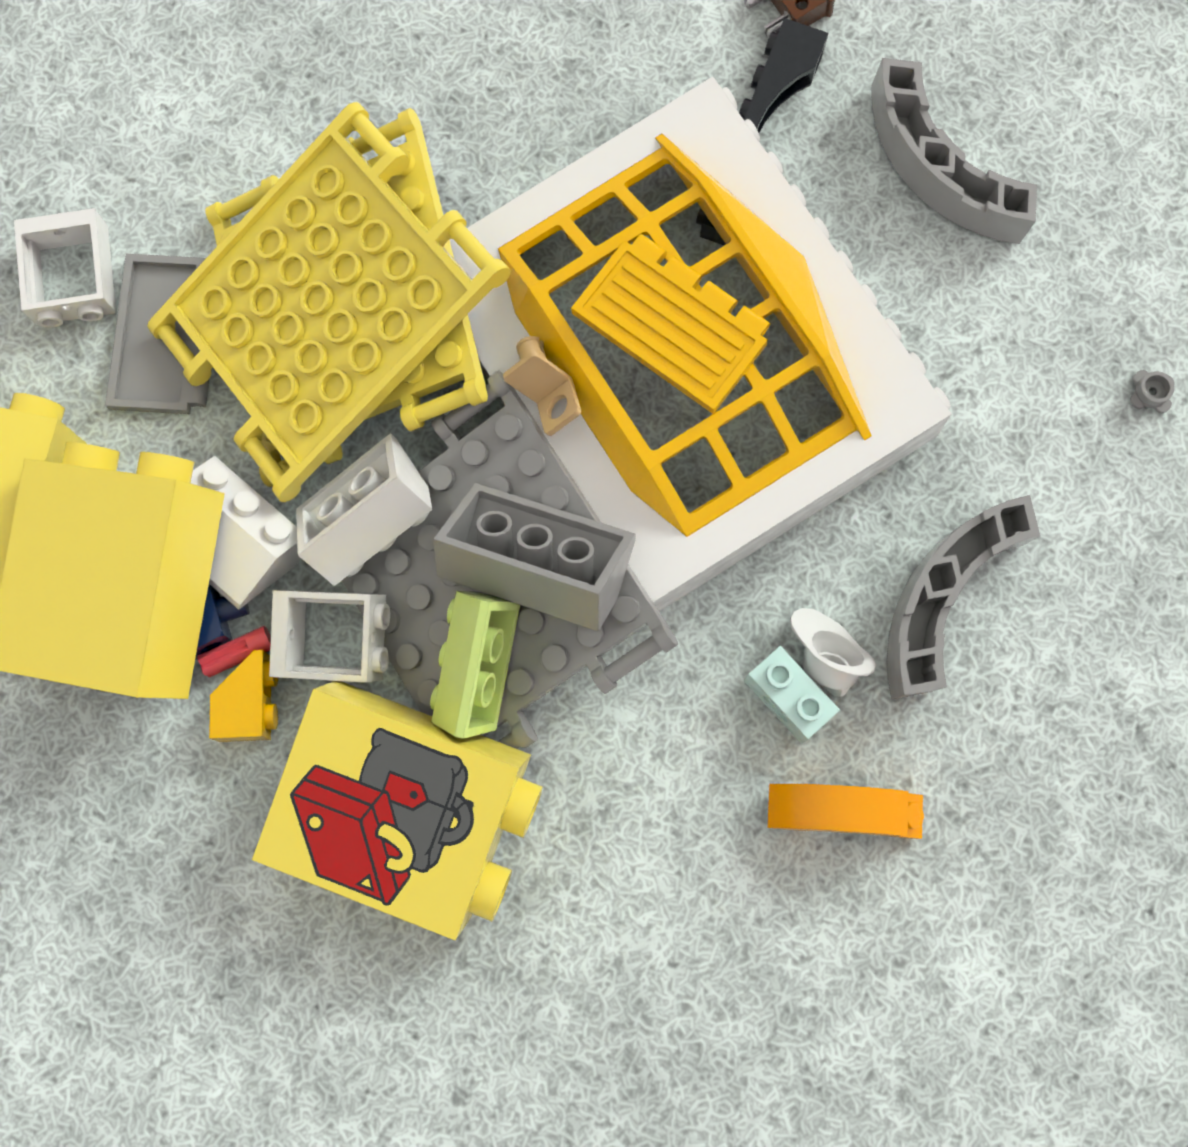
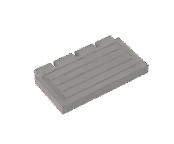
[105,253,209,414]

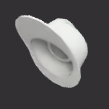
[790,608,876,698]

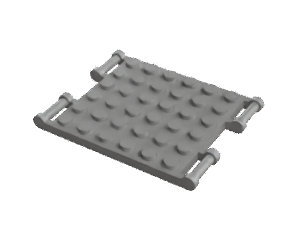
[342,370,678,749]

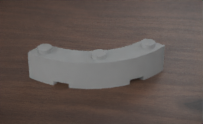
[871,58,1037,244]
[887,495,1040,700]

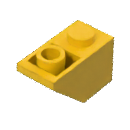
[209,650,278,742]

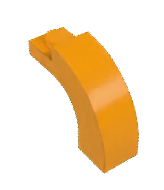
[767,784,924,839]

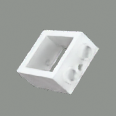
[14,208,116,328]
[269,590,390,683]

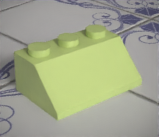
[430,591,520,739]

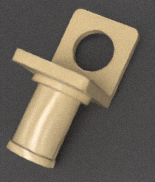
[503,336,581,436]

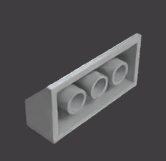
[433,483,636,631]

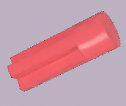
[197,626,271,678]

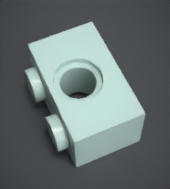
[744,646,840,744]

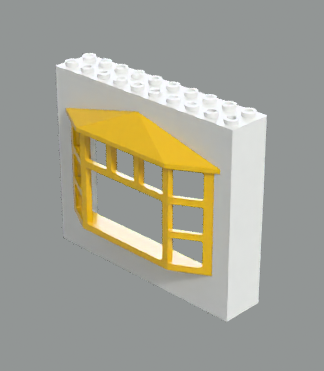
[449,76,952,612]

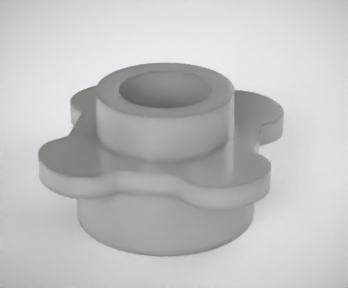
[1130,370,1174,413]

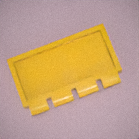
[571,234,771,415]

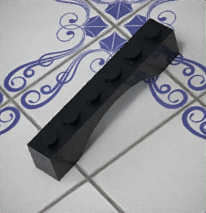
[696,18,829,245]

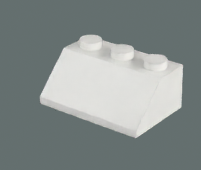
[296,433,432,586]
[191,456,300,610]

